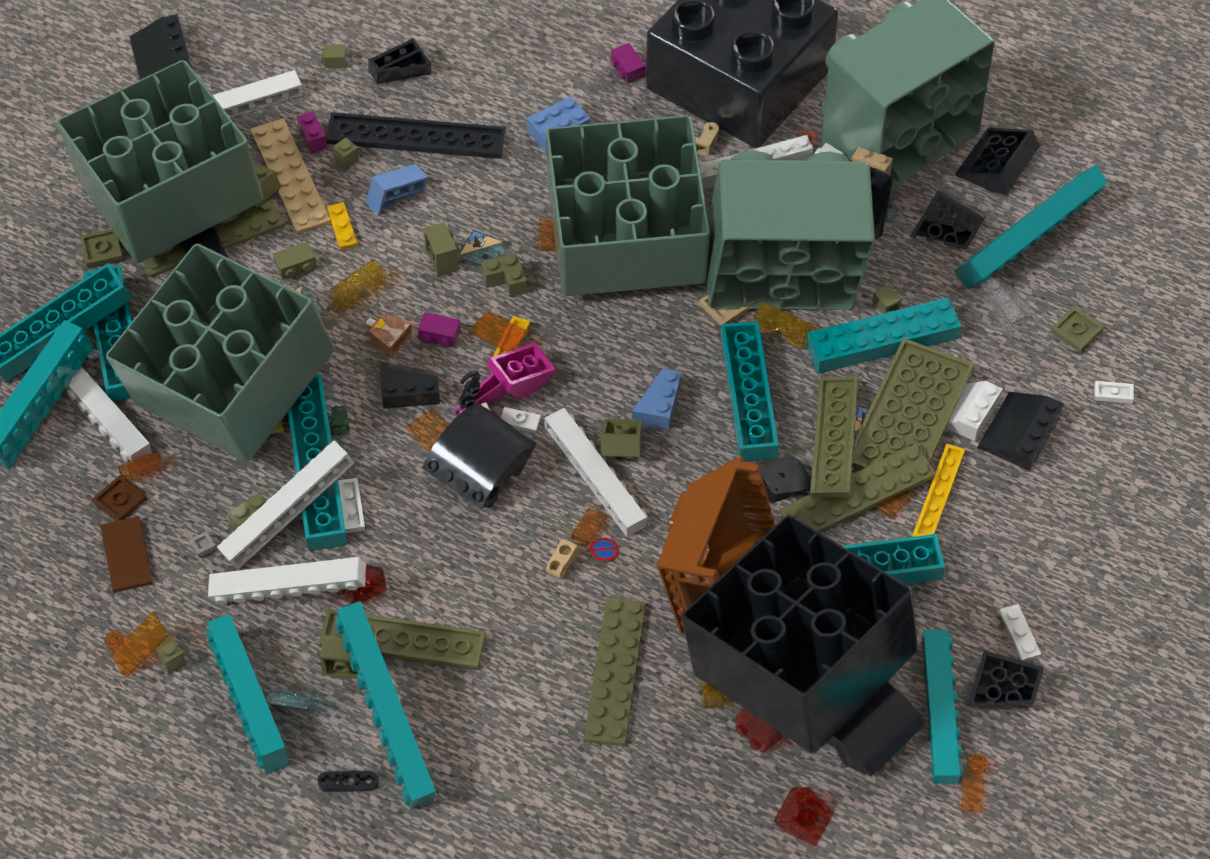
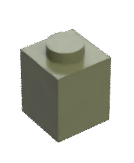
[321,44,347,68]
[333,138,359,169]
[872,285,902,314]

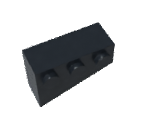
[368,38,432,84]

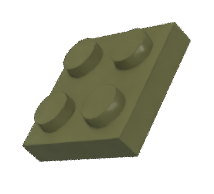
[80,229,123,268]
[1051,306,1104,353]

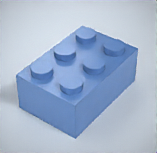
[527,96,591,154]

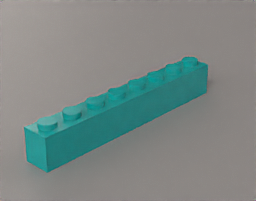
[922,629,963,784]

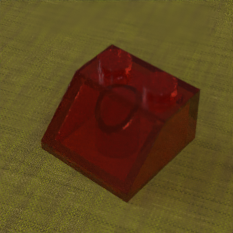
[340,565,387,605]
[735,708,782,754]
[774,787,834,847]

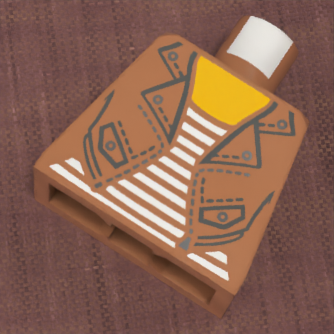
[365,314,412,357]

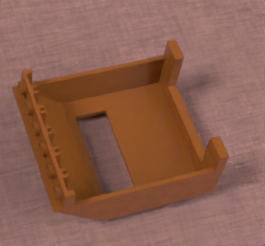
[656,455,776,635]

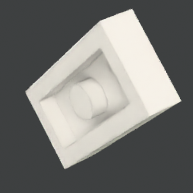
[1094,381,1134,404]
[501,407,541,434]

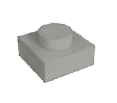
[189,531,216,558]

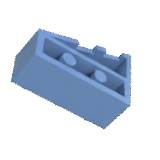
[366,164,428,216]
[632,369,681,430]

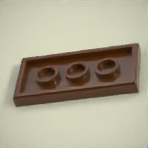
[100,516,153,593]

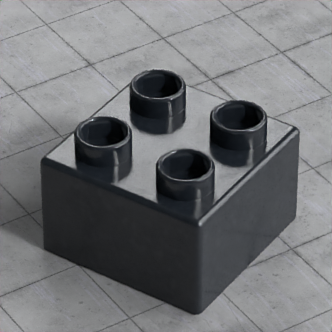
[646,0,838,148]
[682,515,918,753]

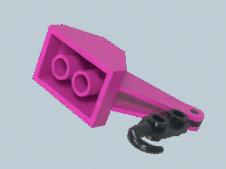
[454,343,556,416]

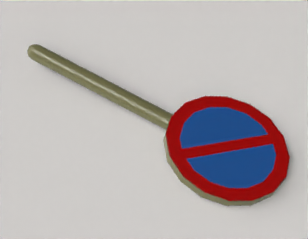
[561,524,619,562]

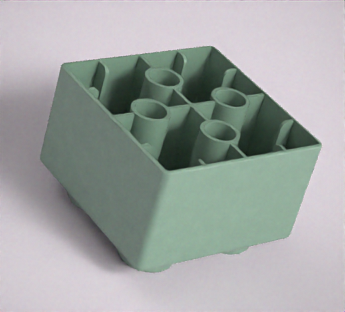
[821,0,995,188]
[57,60,263,263]
[546,116,710,296]
[707,150,875,310]
[106,244,334,462]

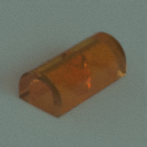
[118,453,162,480]

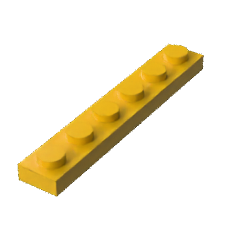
[912,444,965,537]

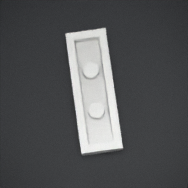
[338,478,365,533]
[999,604,1041,662]

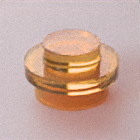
[104,630,124,649]
[967,754,989,773]

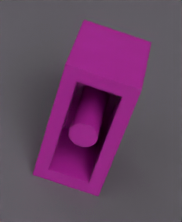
[609,43,646,84]
[296,111,327,154]
[418,312,461,347]

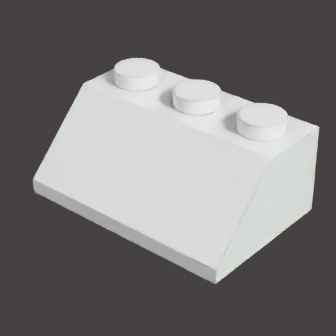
[946,381,1003,441]

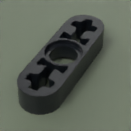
[317,771,379,792]

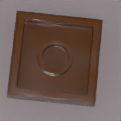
[91,475,147,521]

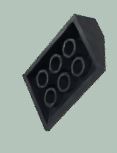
[129,14,192,80]
[955,128,1039,193]
[977,392,1064,471]

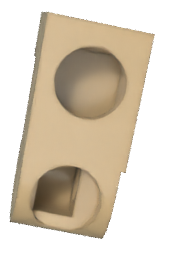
[695,122,719,156]
[546,539,579,579]

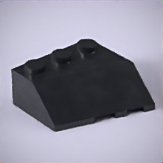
[910,188,986,249]
[380,362,440,409]
[968,651,1044,707]

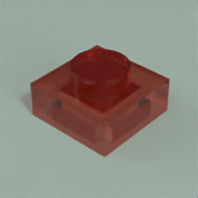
[797,130,816,143]

